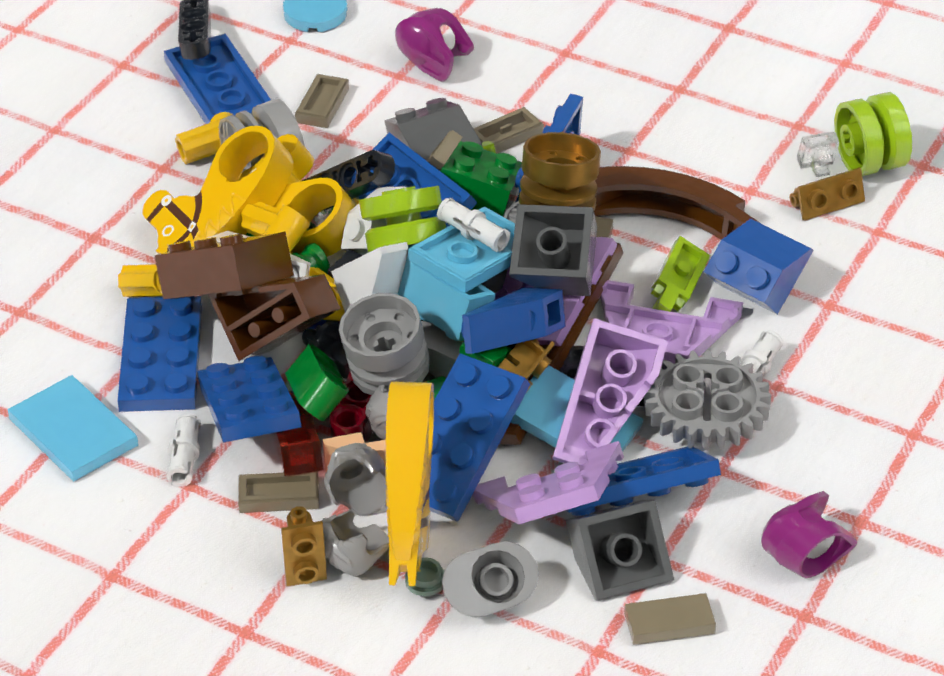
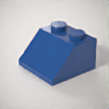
[703,219,814,315]

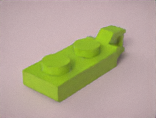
[650,236,710,312]

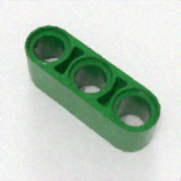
[285,344,349,421]

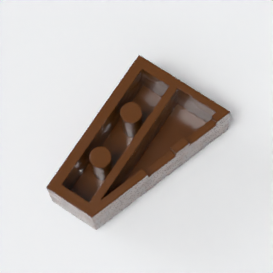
[154,231,294,299]
[208,274,341,361]

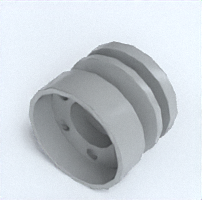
[219,98,305,173]
[339,293,430,395]

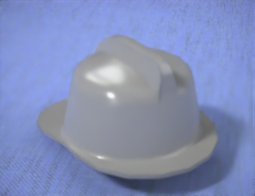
[442,541,539,617]

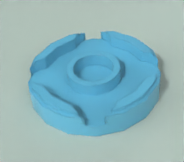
[283,0,348,32]

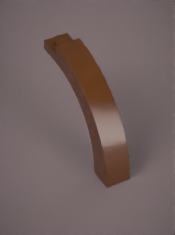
[594,166,760,240]

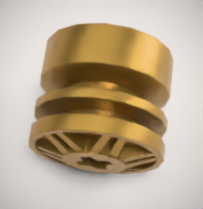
[519,132,601,210]

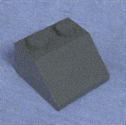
[384,98,483,161]
[509,204,597,296]
[565,500,674,600]

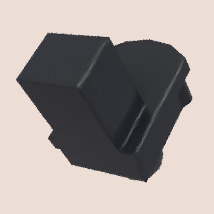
[302,320,350,379]

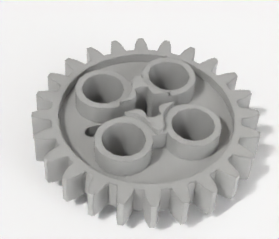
[644,350,771,450]

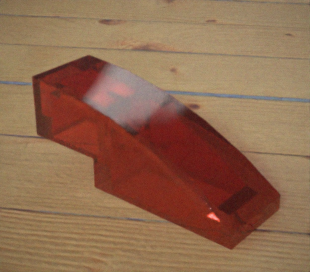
[273,390,324,476]

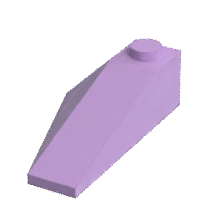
[552,318,668,465]

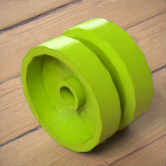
[834,92,912,176]
[359,186,447,252]

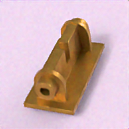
[789,168,865,221]
[498,339,555,393]
[281,506,327,587]

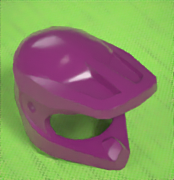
[395,8,474,81]
[761,491,857,578]

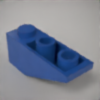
[461,288,566,354]

